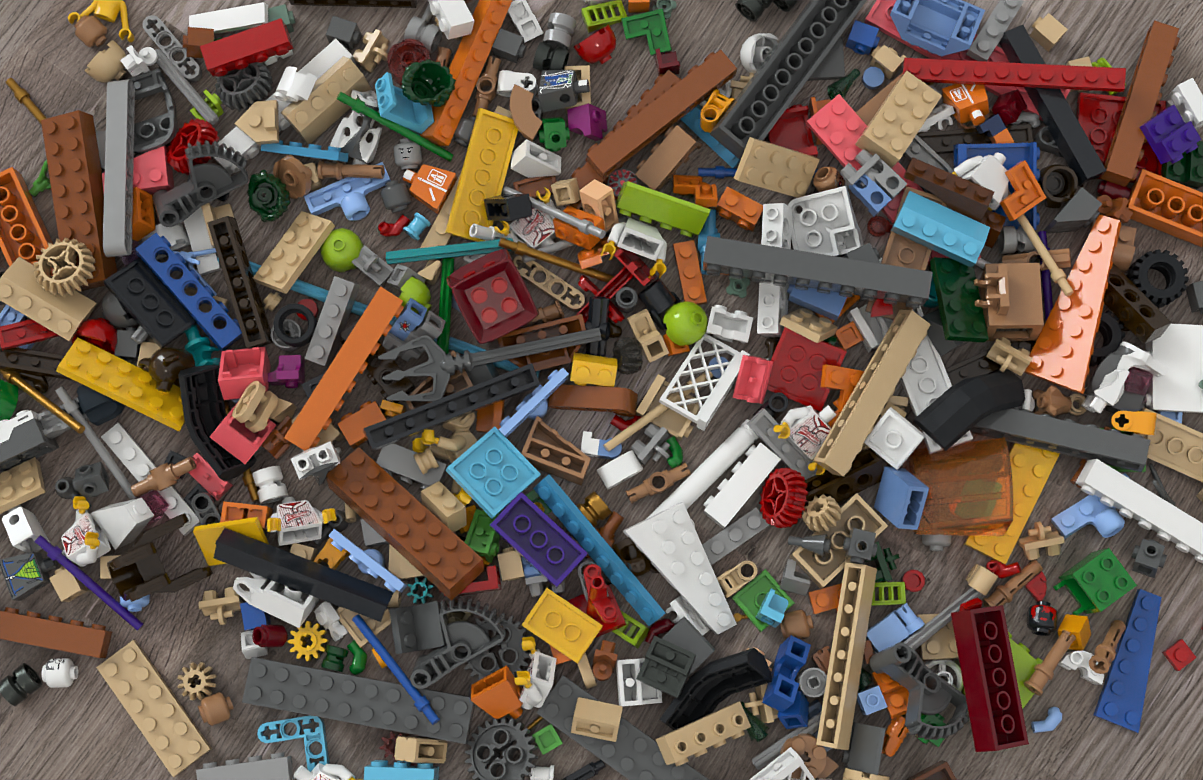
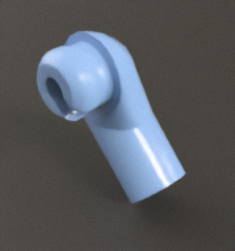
[1031,707,1062,733]

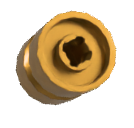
[576,491,612,528]

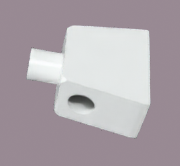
[2,505,50,553]

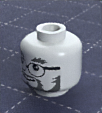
[42,658,78,688]

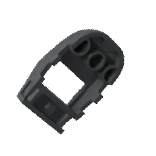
[126,68,178,153]

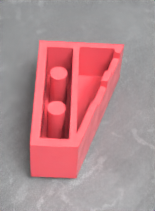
[102,145,174,195]

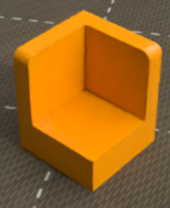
[1057,614,1091,651]

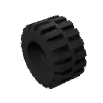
[1126,249,1189,308]
[1089,310,1125,366]

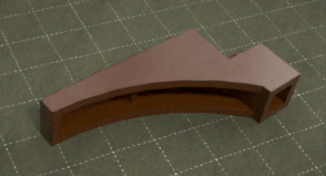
[904,157,1007,248]

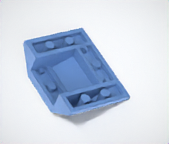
[890,0,985,57]

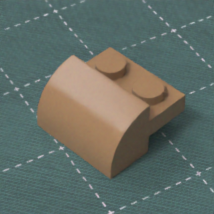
[1089,219,1137,274]

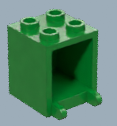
[1053,548,1137,615]

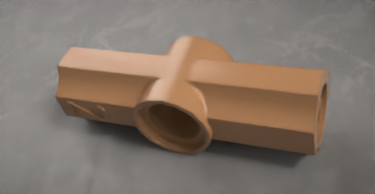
[1002,248,1071,272]

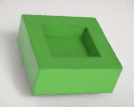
[532,724,563,755]

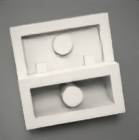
[616,658,662,706]

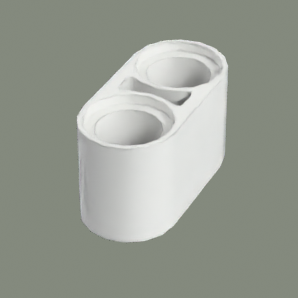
[596,450,643,490]

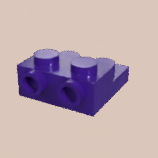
[1140,105,1202,164]

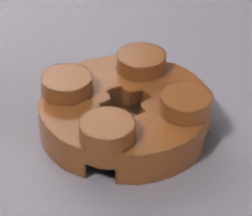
[273,155,312,199]
[780,733,827,779]

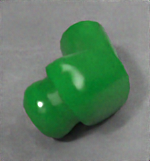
[665,436,683,468]
[347,640,367,675]

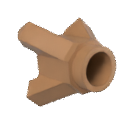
[1033,384,1072,417]

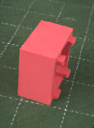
[218,347,271,400]
[210,402,276,464]

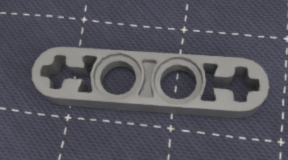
[142,15,202,83]

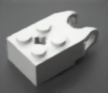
[233,572,320,628]

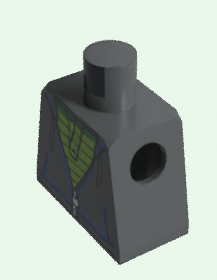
[0,552,58,601]

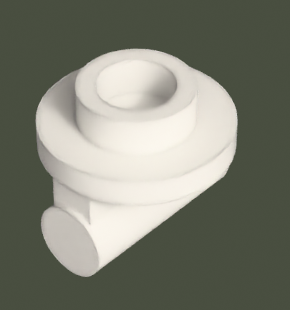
[1014,389,1035,412]

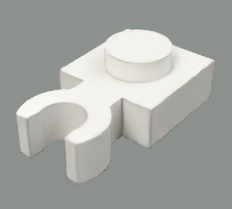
[314,601,347,642]

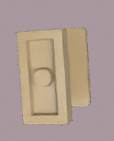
[636,374,704,441]

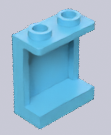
[375,72,434,134]

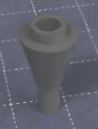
[788,534,831,557]

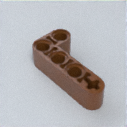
[548,385,638,417]

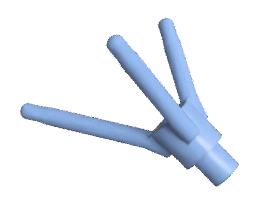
[173,248,217,296]

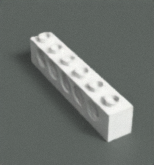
[757,203,792,337]

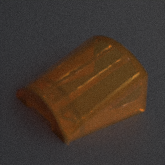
[909,437,1013,536]

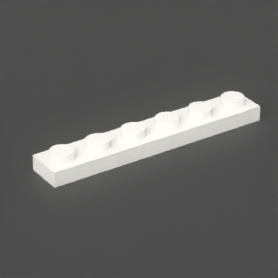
[101,423,200,536]

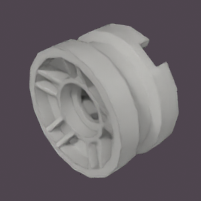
[271,319,304,352]

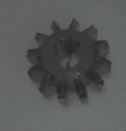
[613,337,643,375]

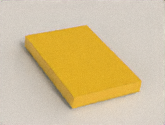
[193,517,269,566]
[521,588,603,664]

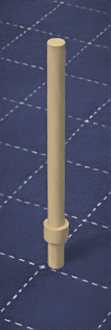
[1008,190,1074,297]
[603,371,713,452]

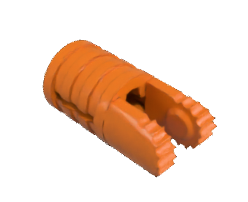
[882,716,909,757]

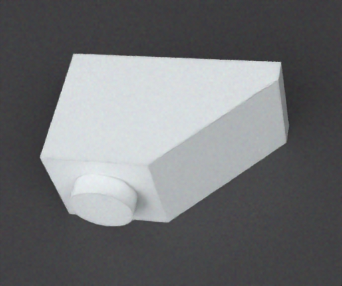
[511,139,561,178]

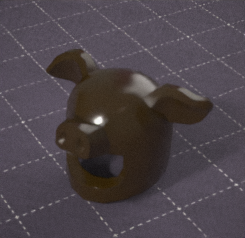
[1038,164,1084,208]
[138,348,195,392]
[606,537,660,585]

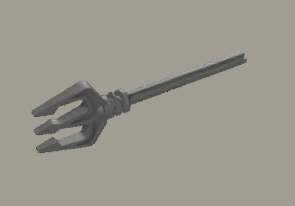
[378,328,602,402]

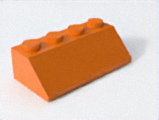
[1126,169,1203,247]

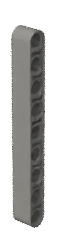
[103,79,135,257]

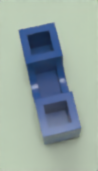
[762,635,811,712]

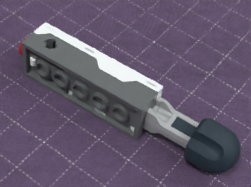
[0,385,126,474]

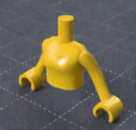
[68,0,134,43]

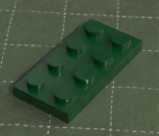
[930,257,989,343]

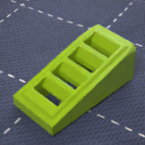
[581,0,627,33]
[871,582,906,606]
[611,611,649,649]

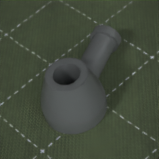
[55,477,91,510]
[313,510,349,547]

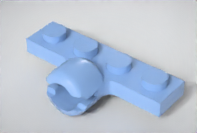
[304,162,391,221]
[499,368,569,438]
[1051,473,1130,539]
[329,529,407,592]

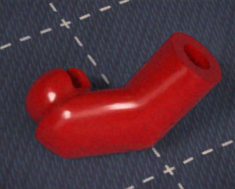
[610,415,642,431]

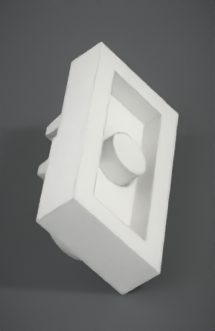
[918,103,955,132]
[666,595,710,635]

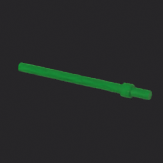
[336,91,453,162]

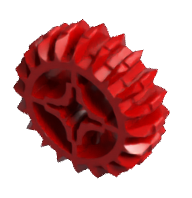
[166,118,219,175]
[759,468,808,528]

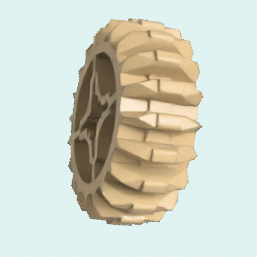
[33,237,96,297]

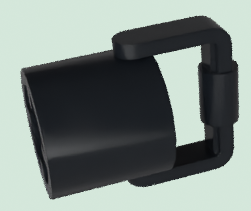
[638,278,682,330]

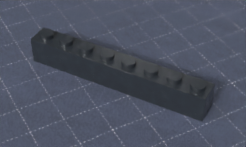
[363,363,540,452]

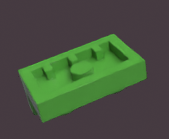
[465,509,500,563]

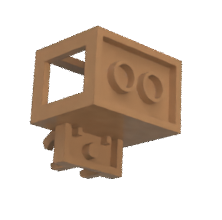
[974,263,1044,341]

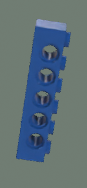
[135,233,243,352]

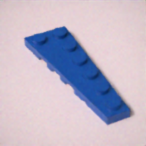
[1093,589,1162,733]

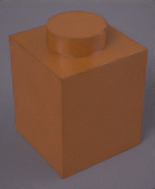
[182,27,214,58]

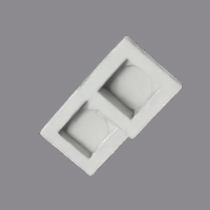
[508,0,543,43]

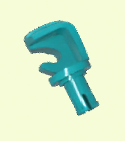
[184,325,221,367]

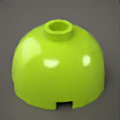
[320,228,363,273]
[398,277,432,315]
[663,301,708,346]

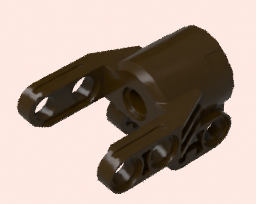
[107,513,213,602]

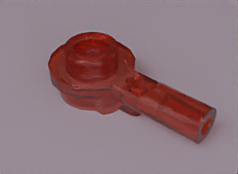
[867,216,893,237]

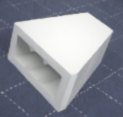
[91,498,154,550]

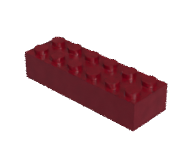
[951,605,1029,752]

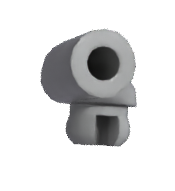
[1008,111,1041,128]

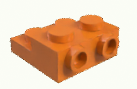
[872,672,927,719]

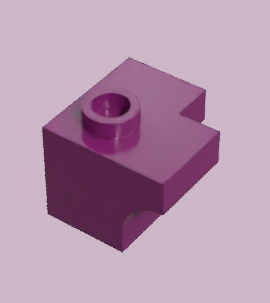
[567,103,607,141]
[268,355,305,388]

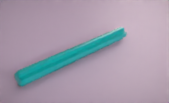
[385,238,514,264]

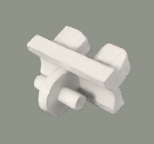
[120,45,158,77]

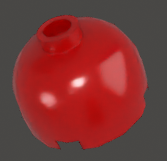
[573,24,616,64]
[72,318,117,355]

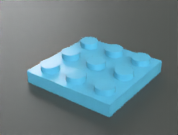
[445,426,541,519]

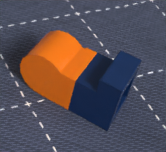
[975,114,1014,144]

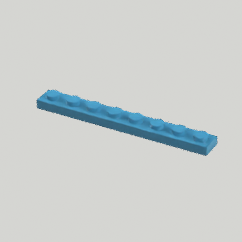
[533,474,665,626]

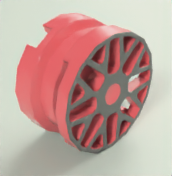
[608,168,638,200]

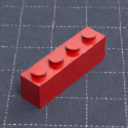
[200,18,294,77]

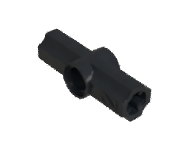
[585,296,611,357]

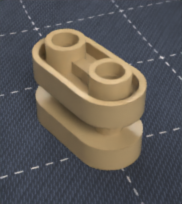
[232,381,278,433]

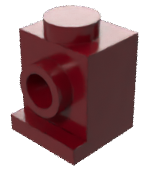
[992,89,1027,125]

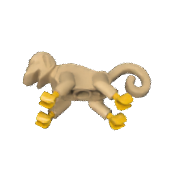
[412,412,507,514]

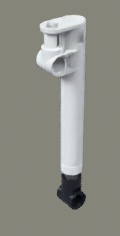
[646,392,788,528]

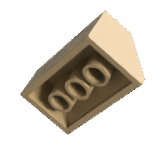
[280,56,371,145]
[0,257,97,341]

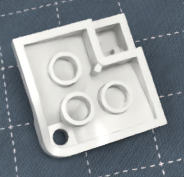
[788,186,864,256]

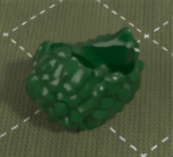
[401,59,456,107]
[247,170,291,222]

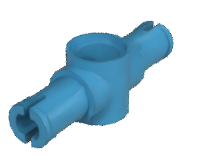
[697,209,720,275]

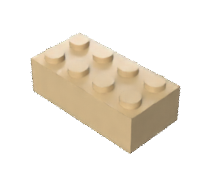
[855,71,942,168]
[790,493,888,589]

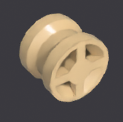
[413,447,439,475]

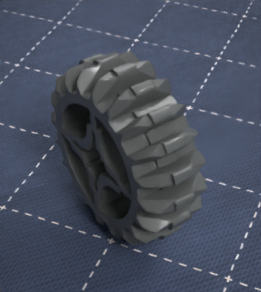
[215,62,273,112]

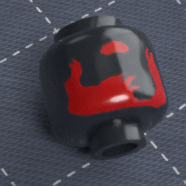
[1027,601,1058,636]

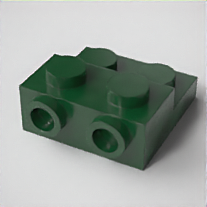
[1161,141,1203,188]

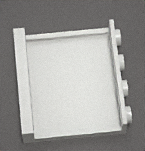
[1143,324,1203,413]

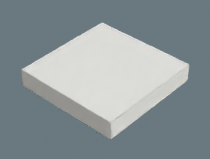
[864,407,926,470]

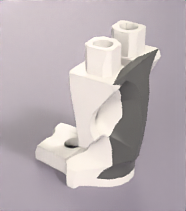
[330,90,382,165]
[1081,341,1169,413]
[291,441,342,486]

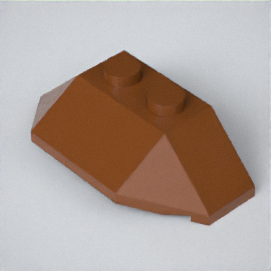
[498,314,586,372]

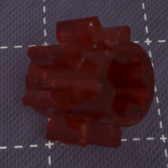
[379,731,403,760]

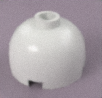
[740,33,778,74]

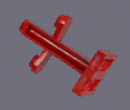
[576,248,658,324]
[568,564,626,638]

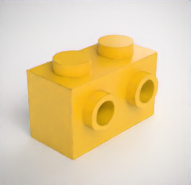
[570,352,618,387]

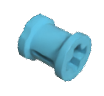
[403,212,431,241]

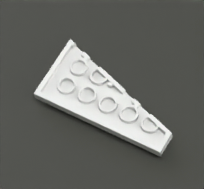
[623,502,737,635]

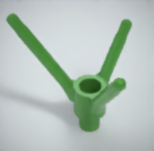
[29,160,51,197]

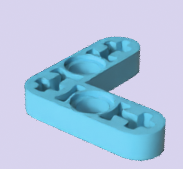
[257,715,330,772]

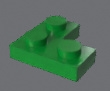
[621,8,672,56]

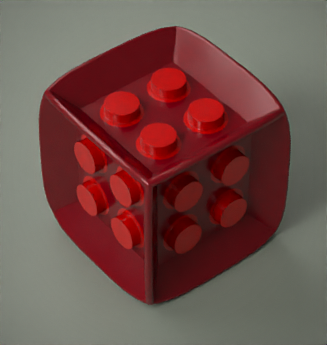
[446,248,539,344]

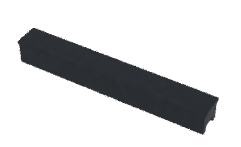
[999,25,1106,186]
[213,528,394,622]

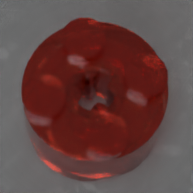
[387,39,431,86]

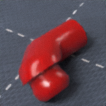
[378,214,410,237]
[986,560,1021,579]

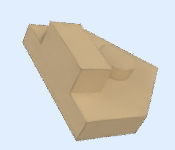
[234,100,279,145]

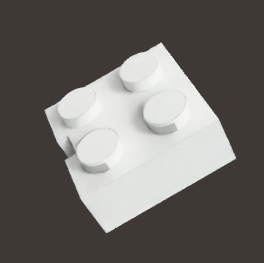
[1164,78,1203,130]

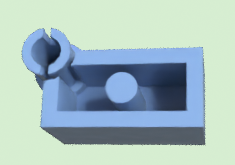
[866,603,925,653]

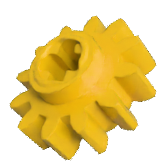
[287,621,329,661]

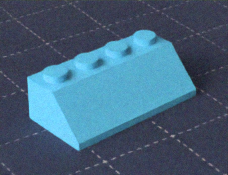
[891,191,990,267]

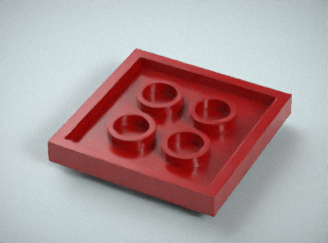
[767,327,847,412]

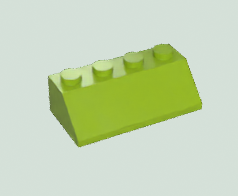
[616,181,711,238]

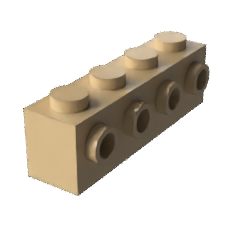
[656,701,751,767]

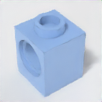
[857,685,887,715]

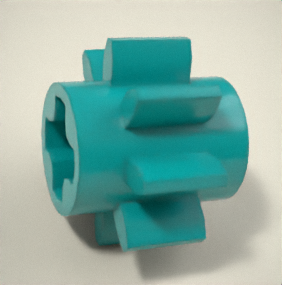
[406,577,434,604]

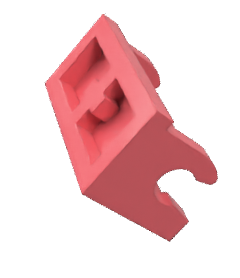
[732,355,774,404]
[188,452,233,501]

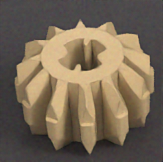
[802,494,841,534]
[177,662,217,701]

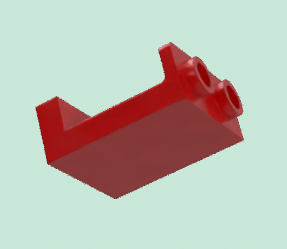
[767,104,818,158]
[440,565,502,597]

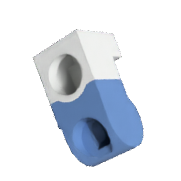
[581,431,622,459]

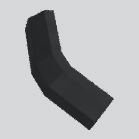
[178,365,257,481]
[914,370,1026,451]
[660,648,772,730]

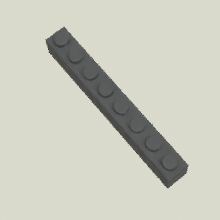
[970,408,1150,472]

